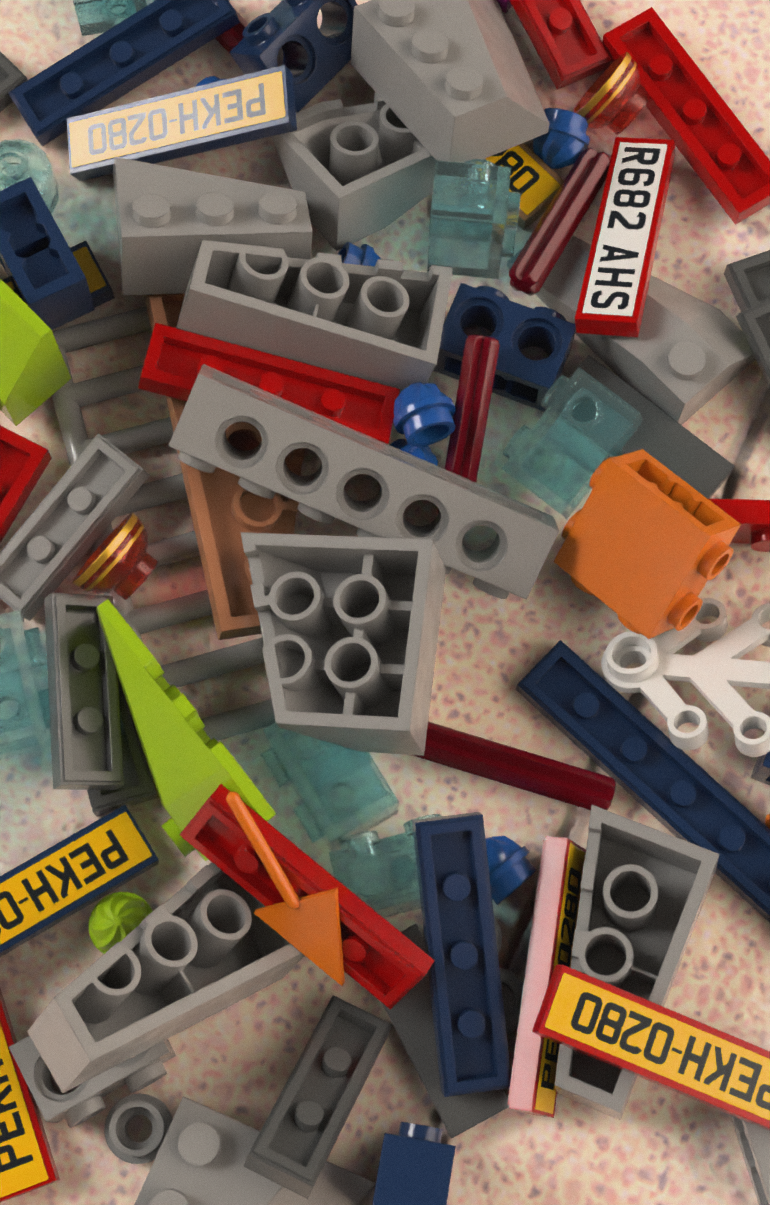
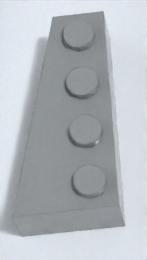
[176,240,453,394]
[555,805,719,1120]
[27,862,305,1093]

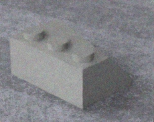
[351,0,550,173]
[113,157,312,295]
[240,532,446,756]
[134,1097,375,1205]

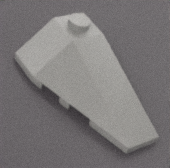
[271,93,467,251]
[507,235,756,425]

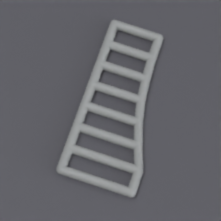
[52,306,276,741]

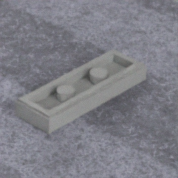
[0,433,150,621]

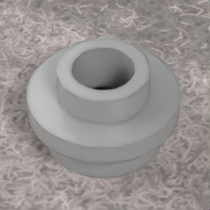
[104,1093,173,1164]

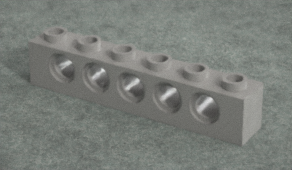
[168,364,560,600]

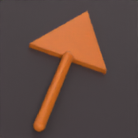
[226,792,345,986]

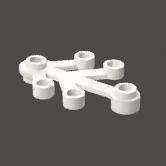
[601,598,770,757]

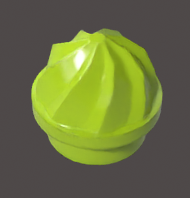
[88,892,153,954]

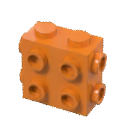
[553,449,741,639]

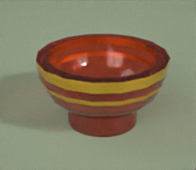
[572,52,648,135]
[71,512,158,600]

